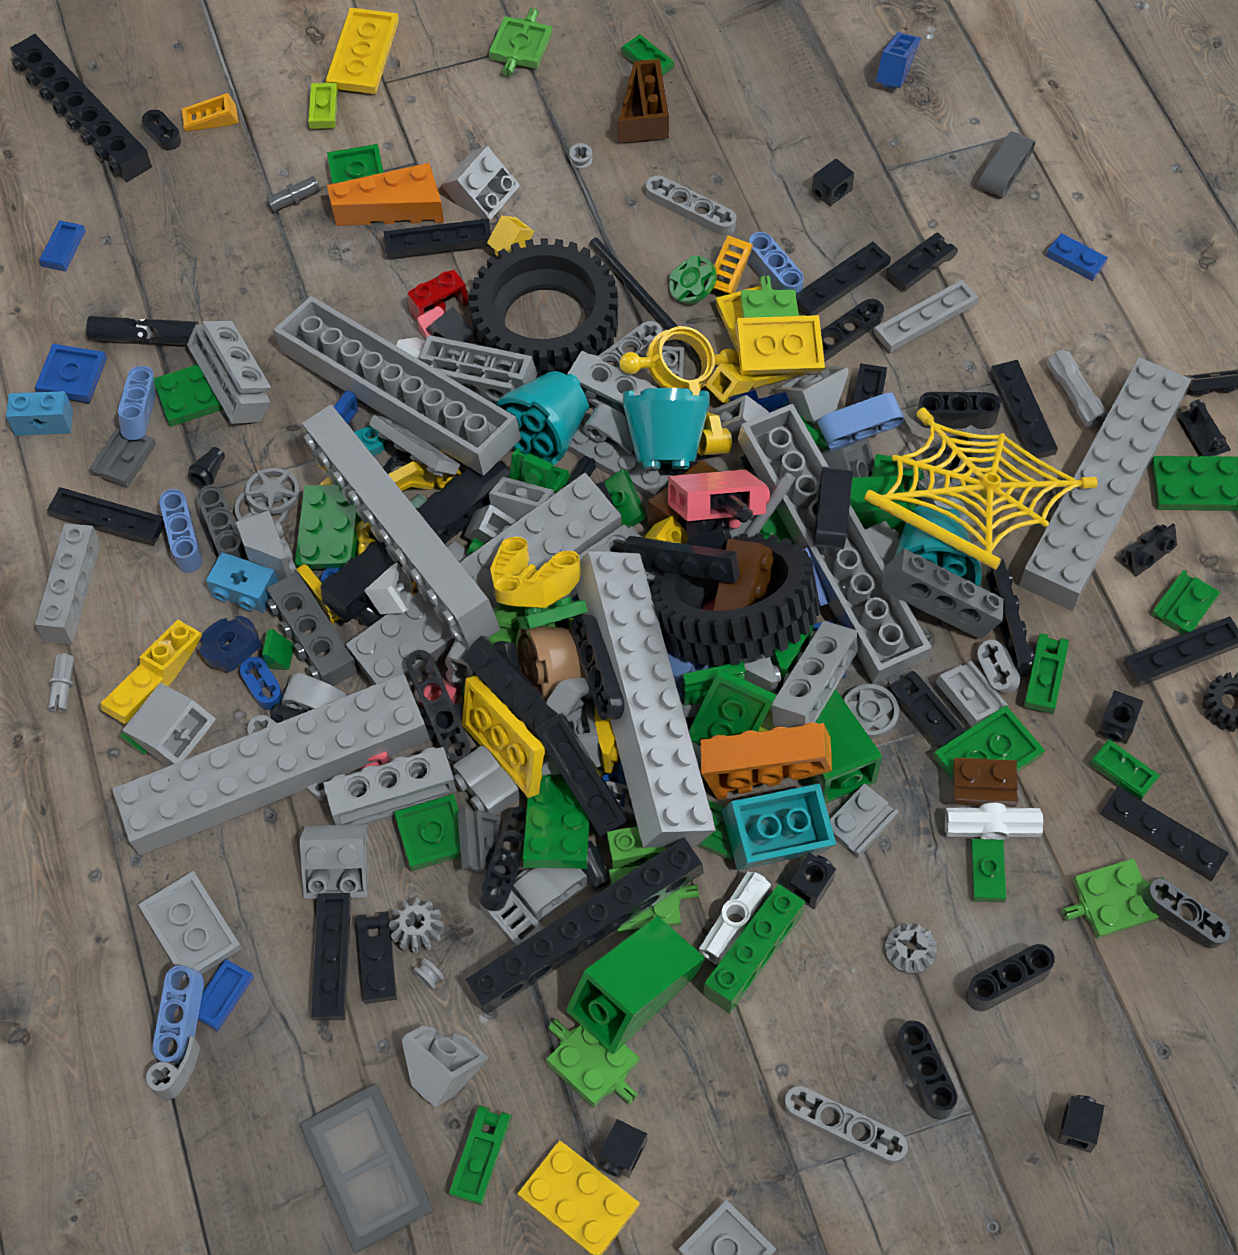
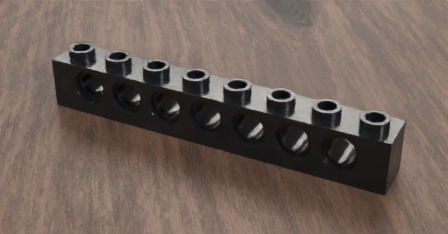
[10,34,152,183]
[465,837,704,1014]

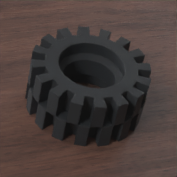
[1202,672,1238,732]

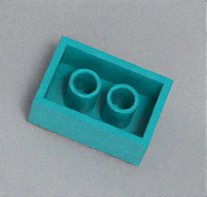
[722,783,836,871]

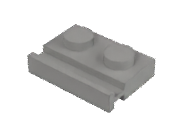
[936,661,1008,727]
[830,783,899,858]

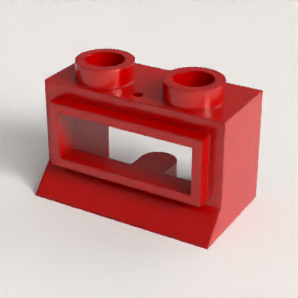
[407,269,468,321]

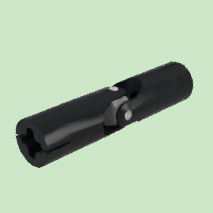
[86,316,199,345]

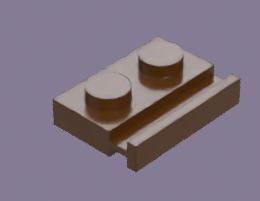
[952,758,1018,807]

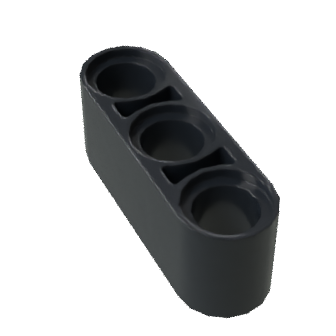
[916,392,1001,429]
[813,466,853,550]
[966,944,1055,1011]
[896,1020,958,1120]

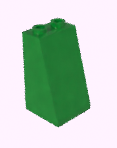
[807,688,882,804]
[566,916,705,1054]

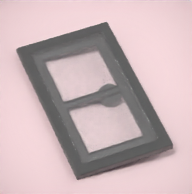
[300,1083,434,1254]

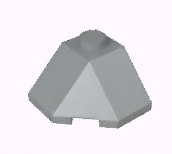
[774,366,849,424]
[402,1025,489,1108]

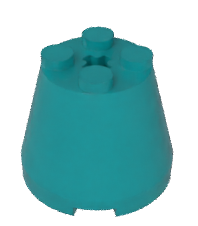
[496,371,589,465]
[623,388,709,470]
[894,506,982,586]

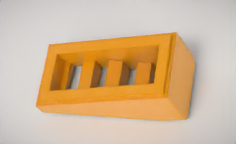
[181,93,238,131]
[706,235,753,294]

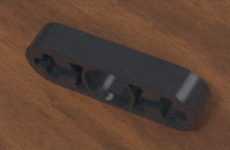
[1143,878,1230,949]

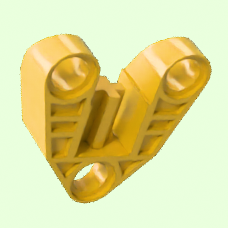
[490,537,581,608]

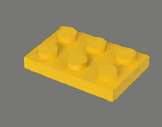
[735,315,825,375]
[517,1140,640,1255]

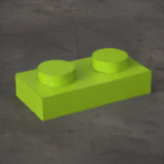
[308,83,338,129]

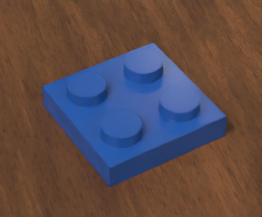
[35,344,107,403]

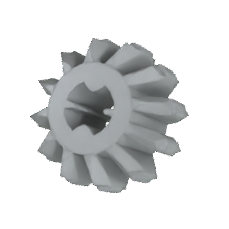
[389,897,444,954]

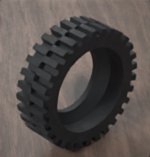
[469,238,618,378]
[651,533,820,666]

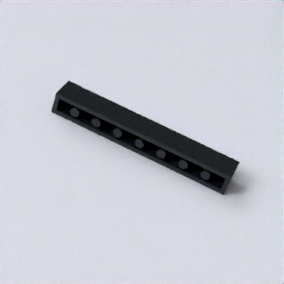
[321,462,510,623]

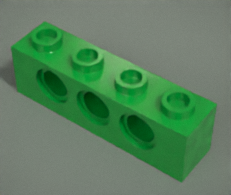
[703,884,805,1014]

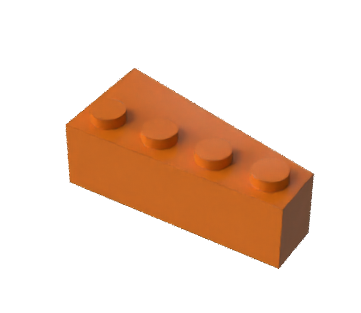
[327,163,444,226]
[701,722,832,800]

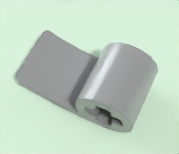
[583,404,634,455]
[281,673,346,710]
[146,1035,200,1100]

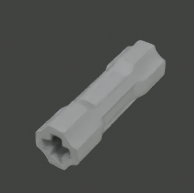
[1046,349,1108,429]

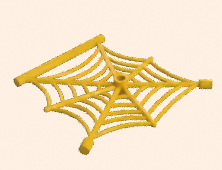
[864,408,1098,570]

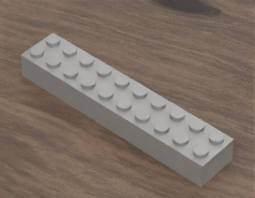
[273,296,521,476]
[1019,357,1191,611]
[737,403,932,684]
[302,405,500,649]
[346,473,621,685]
[576,551,716,848]
[112,674,430,856]

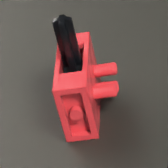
[668,469,770,529]

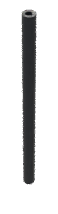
[590,237,702,368]

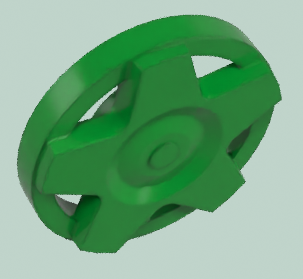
[669,255,717,304]

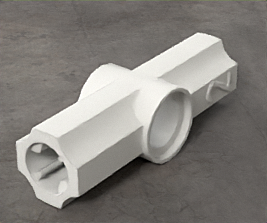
[944,802,1043,840]
[699,871,771,965]

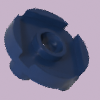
[199,616,261,672]

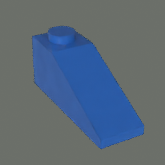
[876,32,922,89]

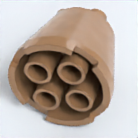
[516,626,585,699]

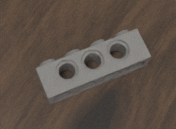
[567,351,657,417]
[35,523,101,644]
[769,621,858,728]

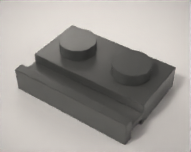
[90,425,156,488]
[458,807,506,875]

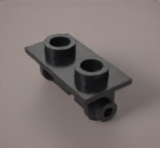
[1179,399,1231,456]
[1120,523,1177,577]

